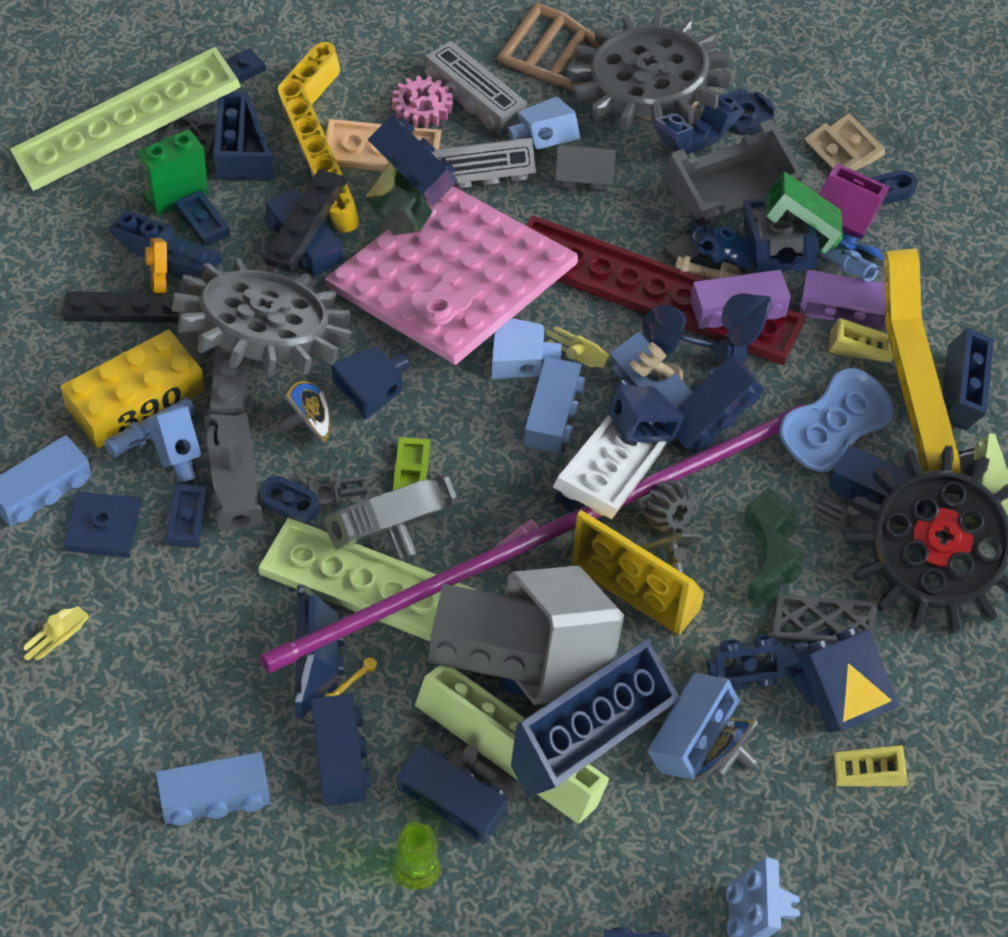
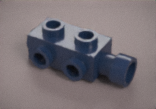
[706,635,808,690]

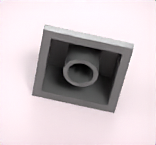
[555,144,616,190]

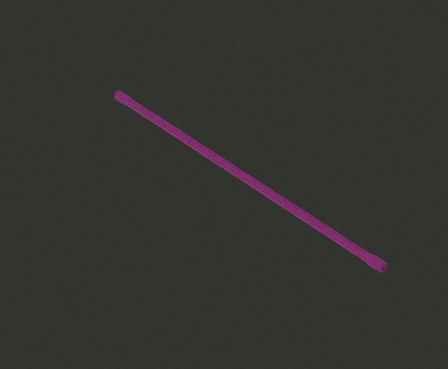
[260,404,806,674]

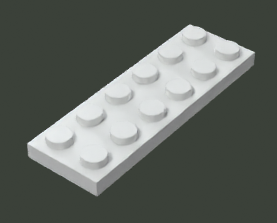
[553,415,669,519]

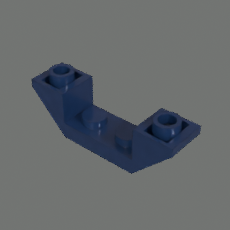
[654,94,745,155]

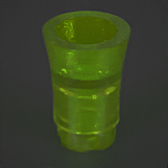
[392,821,441,890]

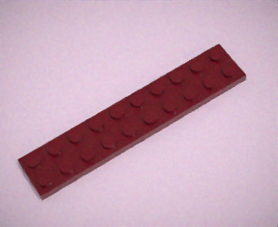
[526,215,807,366]

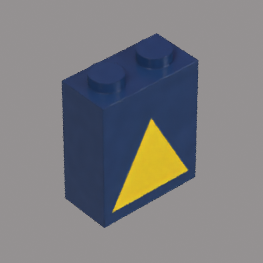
[797,627,900,732]

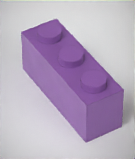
[690,270,791,329]
[799,270,887,330]

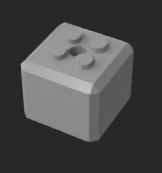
[505,565,624,706]

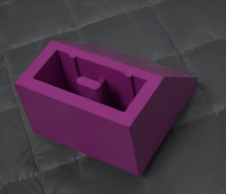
[819,163,890,240]

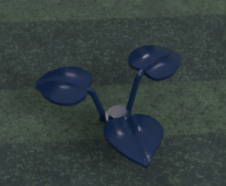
[642,293,771,392]

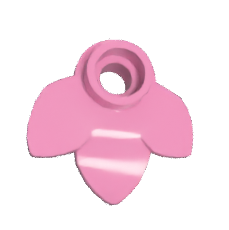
[411,280,473,325]

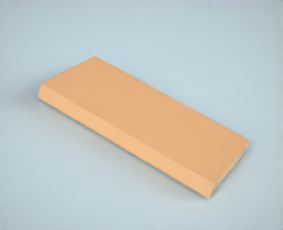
[326,119,441,173]

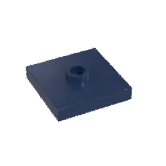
[63,491,142,558]

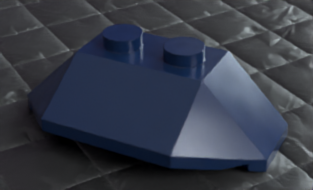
[295,585,345,718]

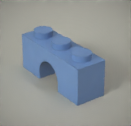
[610,332,693,408]

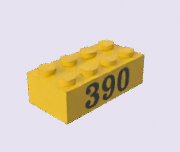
[60,329,205,449]

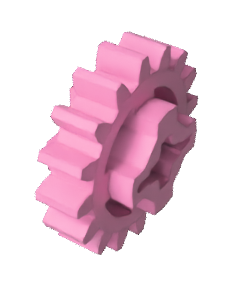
[392,75,453,129]

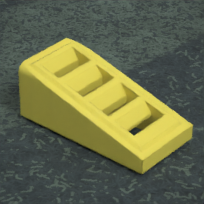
[828,318,893,362]
[833,745,908,786]

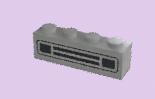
[425,41,526,136]
[433,138,536,188]

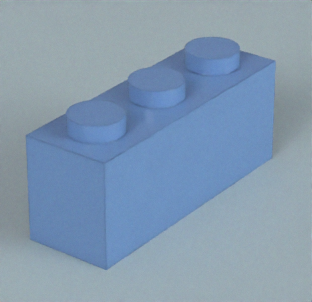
[524,357,585,454]
[0,435,92,527]
[647,673,740,780]
[156,752,270,826]

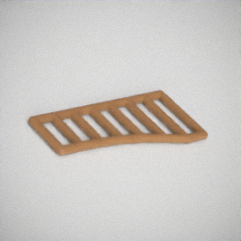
[497,3,699,123]

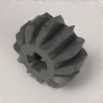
[642,479,698,536]

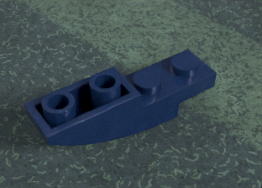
[108,210,222,279]

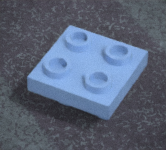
[726,857,800,937]

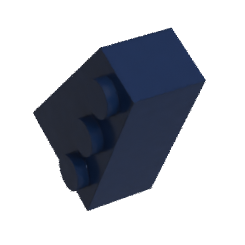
[214,92,274,180]
[367,115,458,206]

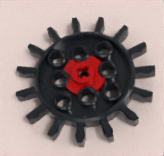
[845,445,1008,634]

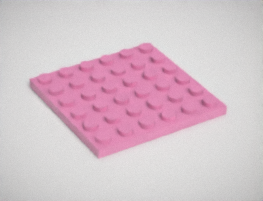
[324,186,578,365]

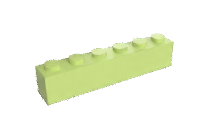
[415,665,610,824]

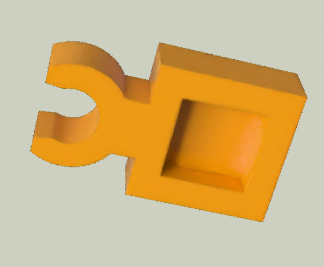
[145,238,167,293]

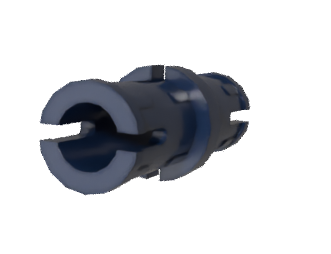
[688,219,717,255]

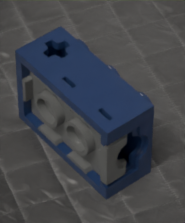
[743,198,817,273]

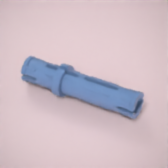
[815,232,878,282]
[104,397,196,458]

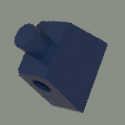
[331,347,410,419]
[608,380,685,442]

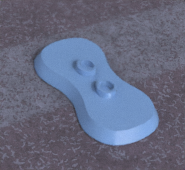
[780,368,894,472]

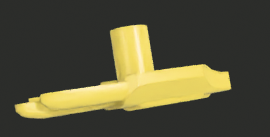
[546,327,610,368]
[24,606,89,660]

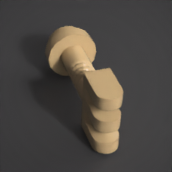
[674,255,740,280]
[629,342,683,382]

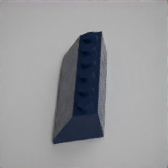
[511,639,680,798]

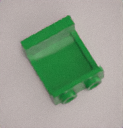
[137,129,209,217]
[766,171,843,255]

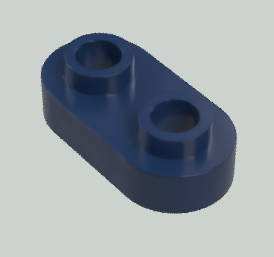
[871,170,918,205]
[259,476,320,523]

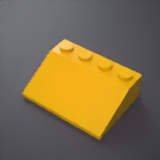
[571,510,704,636]

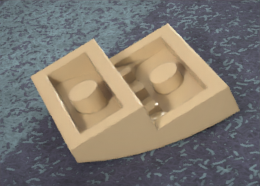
[804,113,885,171]

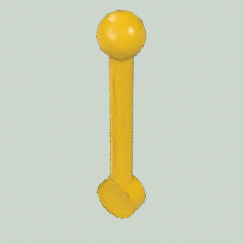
[323,658,377,697]

